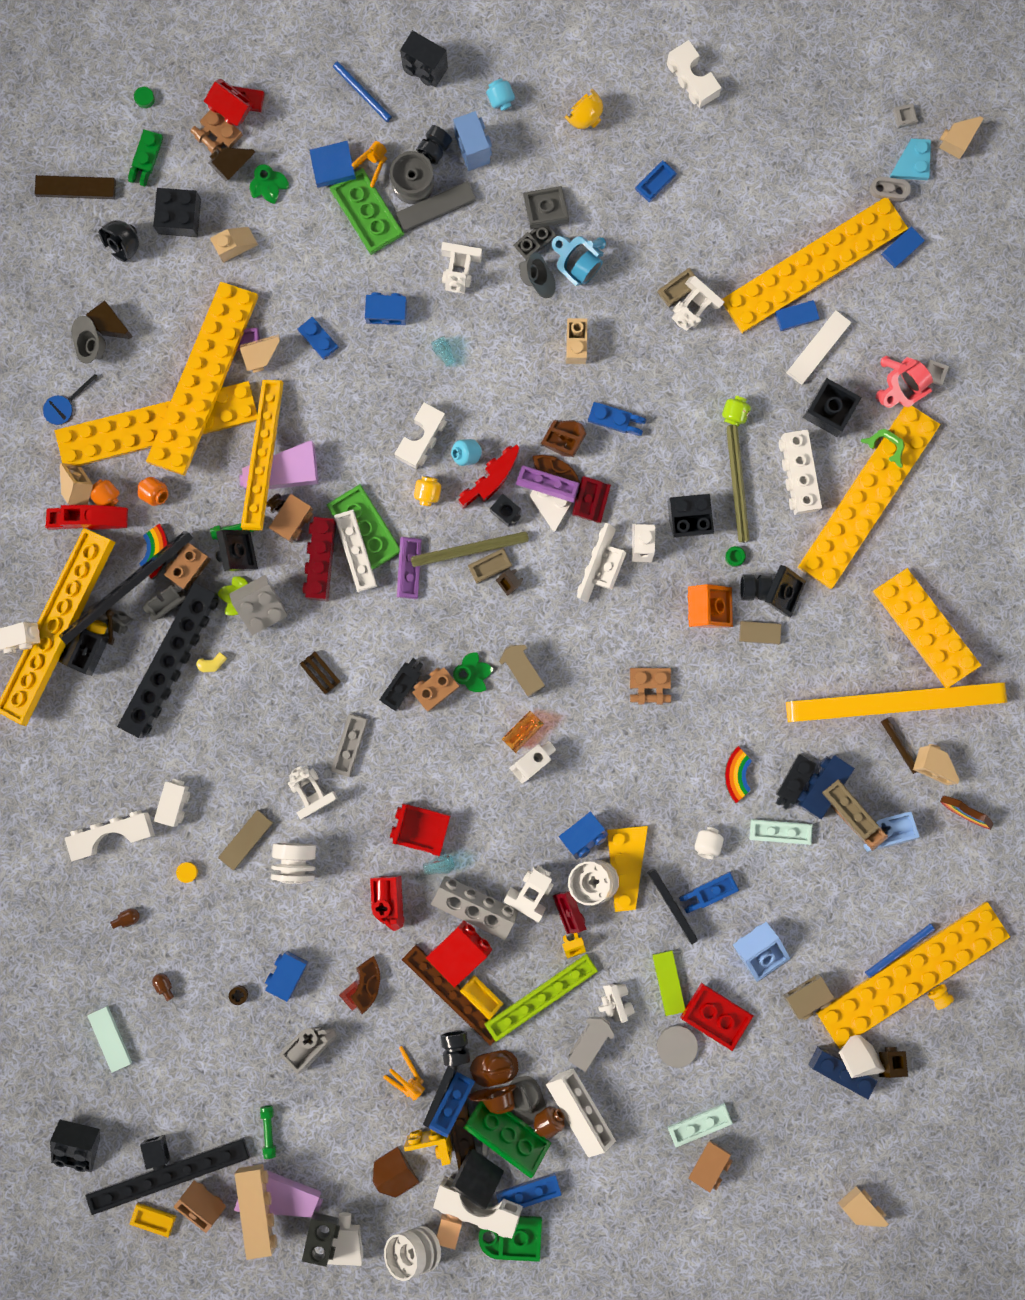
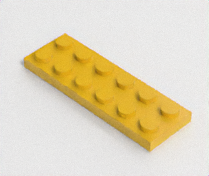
[873,568,981,689]

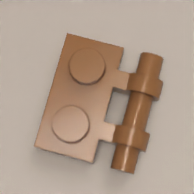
[190,110,243,153]
[630,668,671,705]

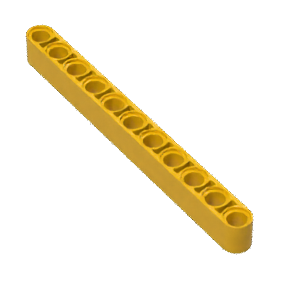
[786,682,1007,722]

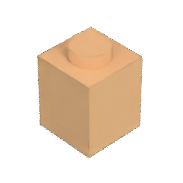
[436,1213,462,1250]

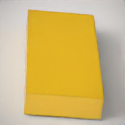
[460,975,504,1020]
[129,1203,177,1238]

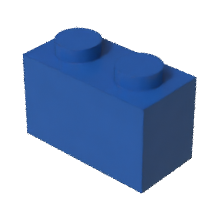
[365,292,407,325]
[558,811,608,860]
[265,951,308,1002]

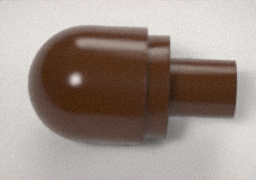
[110,908,140,929]
[152,973,174,1002]

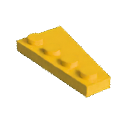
[607,826,648,912]

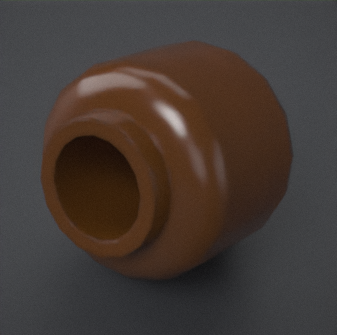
[534,1106,565,1138]

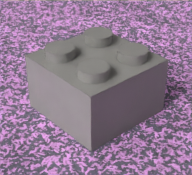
[230,575,288,635]

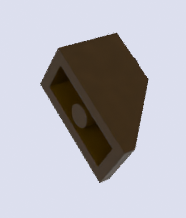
[208,148,256,181]
[85,300,133,339]

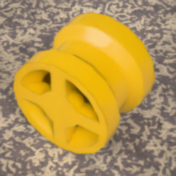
[927,984,954,1010]

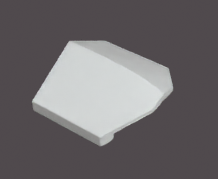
[839,1035,886,1078]

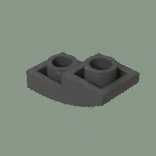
[513,226,557,260]

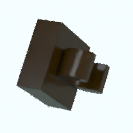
[496,569,523,596]

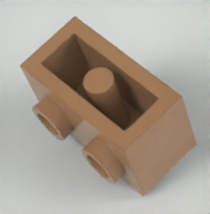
[269,494,314,543]
[164,542,211,591]
[412,667,459,712]
[688,1140,733,1193]
[174,1180,226,1233]

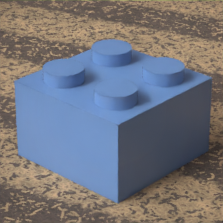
[453,111,492,171]

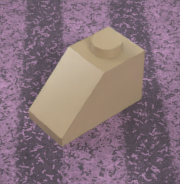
[939,116,984,159]
[210,227,258,263]
[240,334,280,373]
[60,463,93,505]
[913,744,959,785]

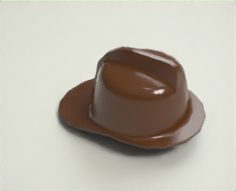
[470,1050,519,1087]
[468,1084,516,1114]

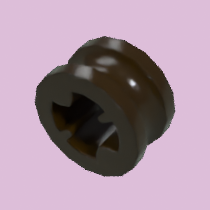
[266,493,285,513]
[228,985,248,1005]

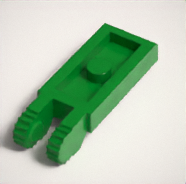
[128,129,164,187]

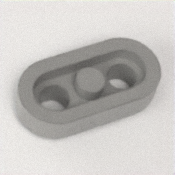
[870,176,911,202]

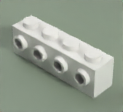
[779,430,822,515]
[546,1068,616,1157]

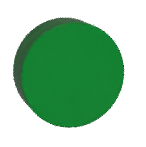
[134,87,155,109]
[725,546,746,567]

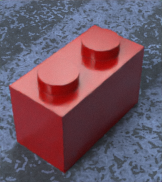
[203,79,254,126]

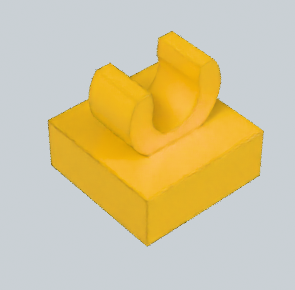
[562,933,586,959]

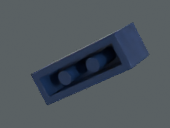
[797,755,855,819]
[808,1046,878,1100]

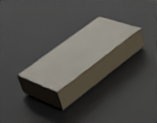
[657,268,695,307]
[468,548,512,584]
[739,621,781,645]

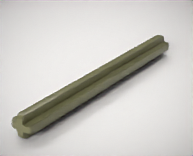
[726,425,750,543]
[411,531,529,567]

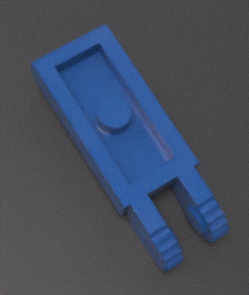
[588,402,646,436]
[679,872,739,913]

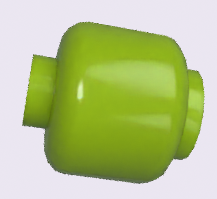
[722,395,751,427]

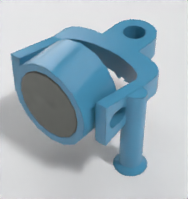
[552,236,606,286]

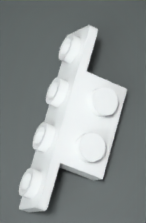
[577,523,626,603]

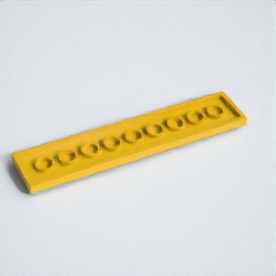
[722,198,908,334]
[146,281,259,476]
[54,381,257,466]
[797,405,941,589]
[0,528,116,726]
[816,902,1010,1049]

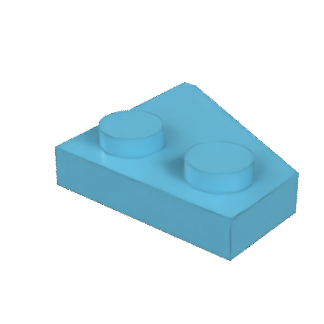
[890,138,931,180]

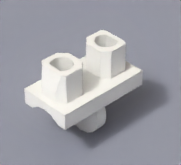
[598,984,635,1023]

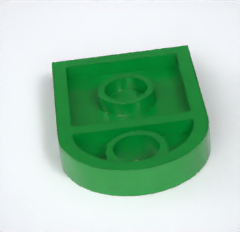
[479,1216,542,1262]

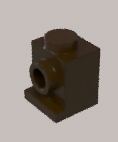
[879,1047,908,1078]

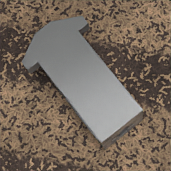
[567,1017,615,1072]
[279,1027,337,1074]

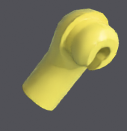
[196,652,227,673]

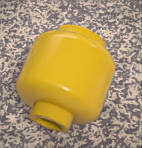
[414,476,441,506]

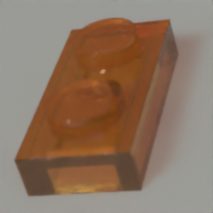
[502,711,544,753]

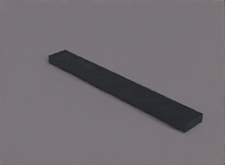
[59,531,193,645]
[85,1137,250,1215]

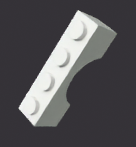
[65,810,155,862]
[433,1176,523,1239]

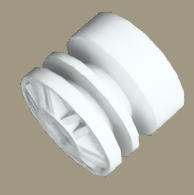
[271,843,316,884]
[568,860,619,905]
[384,1226,441,1281]

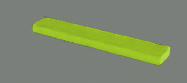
[484,954,598,1042]

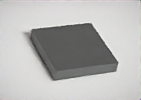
[523,186,569,229]

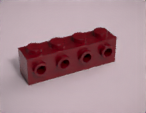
[303,517,336,602]

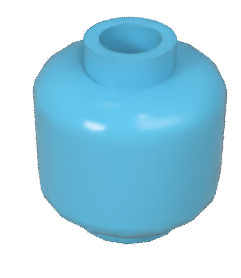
[486,78,515,111]
[451,439,482,466]

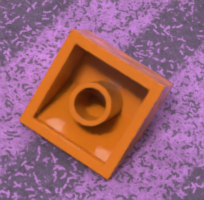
[687,584,733,628]

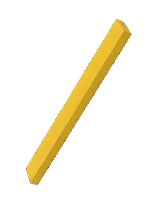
[241,380,284,530]

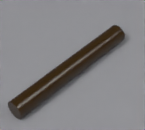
[881,718,917,774]

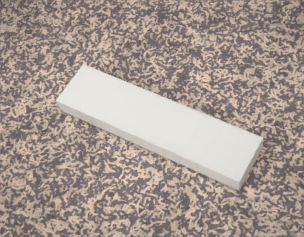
[786,311,851,385]
[334,510,377,593]

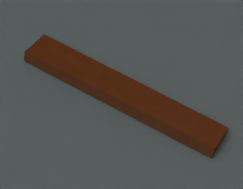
[402,944,495,1046]

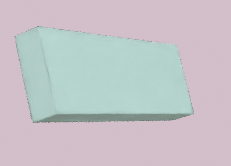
[749,819,813,845]
[87,1006,132,1073]
[667,1103,733,1147]

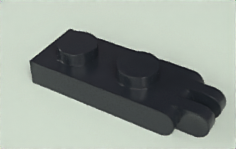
[379,657,423,711]
[775,754,817,810]

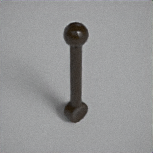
[105,609,115,645]

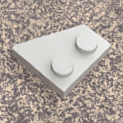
[529,490,572,532]

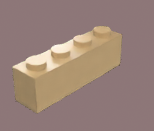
[235,1164,277,1260]

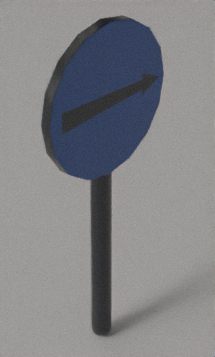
[43,374,97,425]

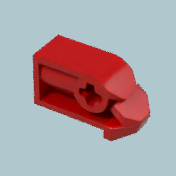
[370,876,405,931]

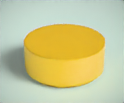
[86,620,107,634]
[176,862,198,883]

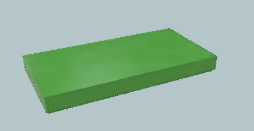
[329,168,404,255]
[326,484,400,571]

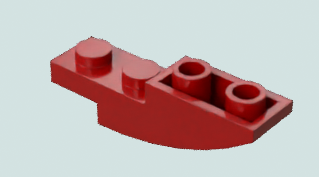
[458,444,519,509]
[45,505,128,530]

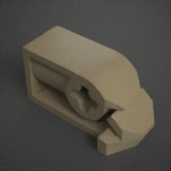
[499,644,545,698]

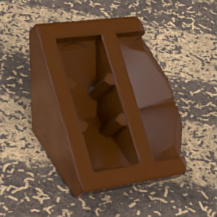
[541,420,587,457]
[373,1146,420,1198]

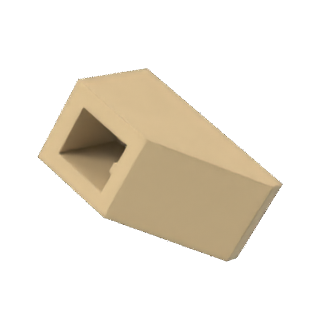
[566,318,587,364]
[838,1186,889,1227]

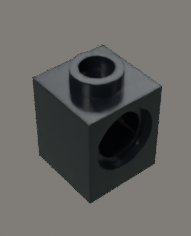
[490,494,521,527]
[140,1135,171,1171]

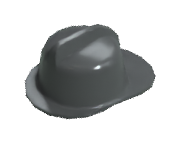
[519,252,556,298]
[71,316,106,364]
[509,1076,546,1125]

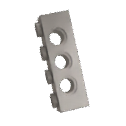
[431,876,519,940]

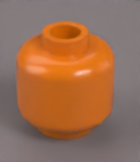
[138,477,169,506]
[90,479,120,506]

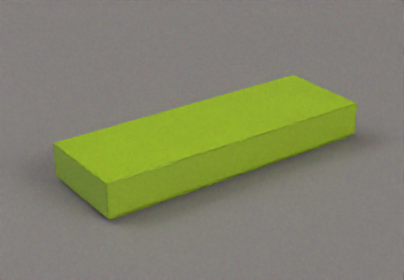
[652,950,685,1016]

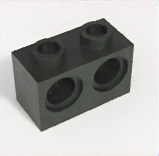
[302,1212,340,1267]

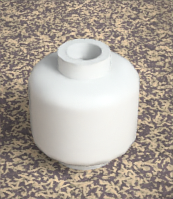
[695,827,724,859]

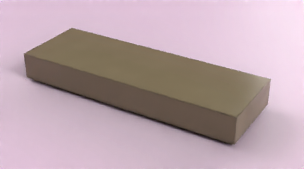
[822,779,880,841]
[218,810,274,871]

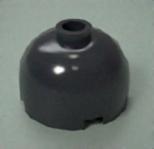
[98,220,139,262]

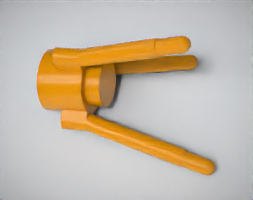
[352,141,387,188]
[383,1046,425,1101]

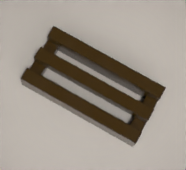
[299,651,341,695]

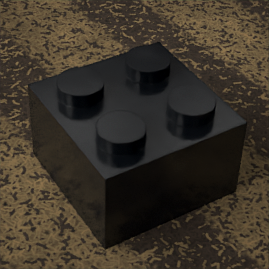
[400,30,448,87]
[153,188,201,237]
[802,378,862,437]

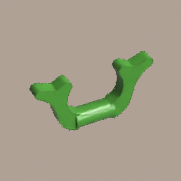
[861,429,905,468]

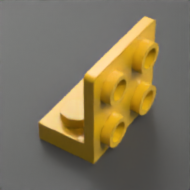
[404,1129,453,1166]

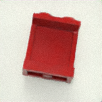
[390,803,451,856]
[426,920,492,988]

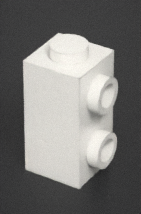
[0,622,40,654]
[154,779,190,827]

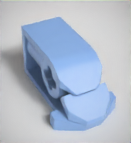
[863,811,920,852]

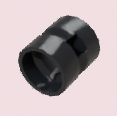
[416,125,452,165]
[740,574,773,601]
[440,1031,470,1066]

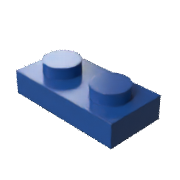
[297,316,339,360]

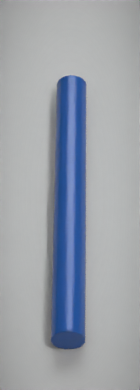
[333,61,392,122]
[865,924,935,978]

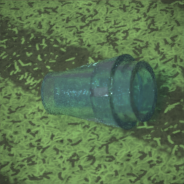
[431,336,457,367]
[423,853,455,875]

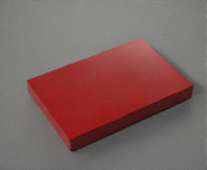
[680,982,754,1051]

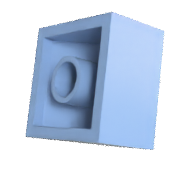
[733,922,790,982]

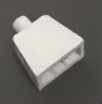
[631,524,655,563]
[509,741,556,783]
[323,1212,363,1266]

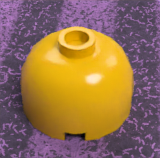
[564,89,603,129]

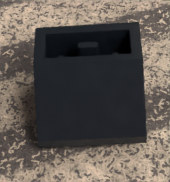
[667,494,714,538]
[58,629,108,676]
[50,1119,100,1172]

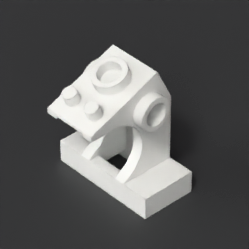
[441,242,482,294]
[672,276,724,331]
[288,765,338,820]
[503,865,554,922]

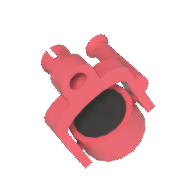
[876,356,933,408]

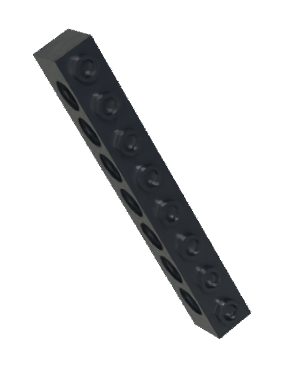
[117,583,219,738]

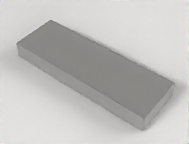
[331,713,369,777]

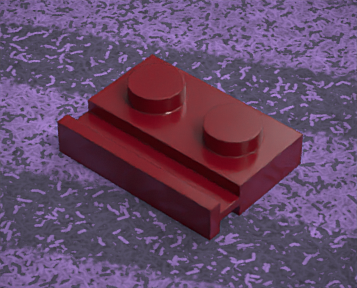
[572,476,611,524]
[552,891,587,934]

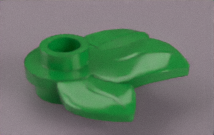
[249,164,289,204]
[453,652,493,692]

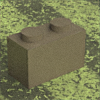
[783,974,834,1020]

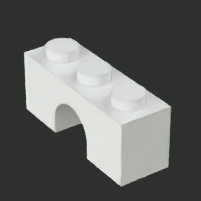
[667,40,721,108]
[394,402,447,470]

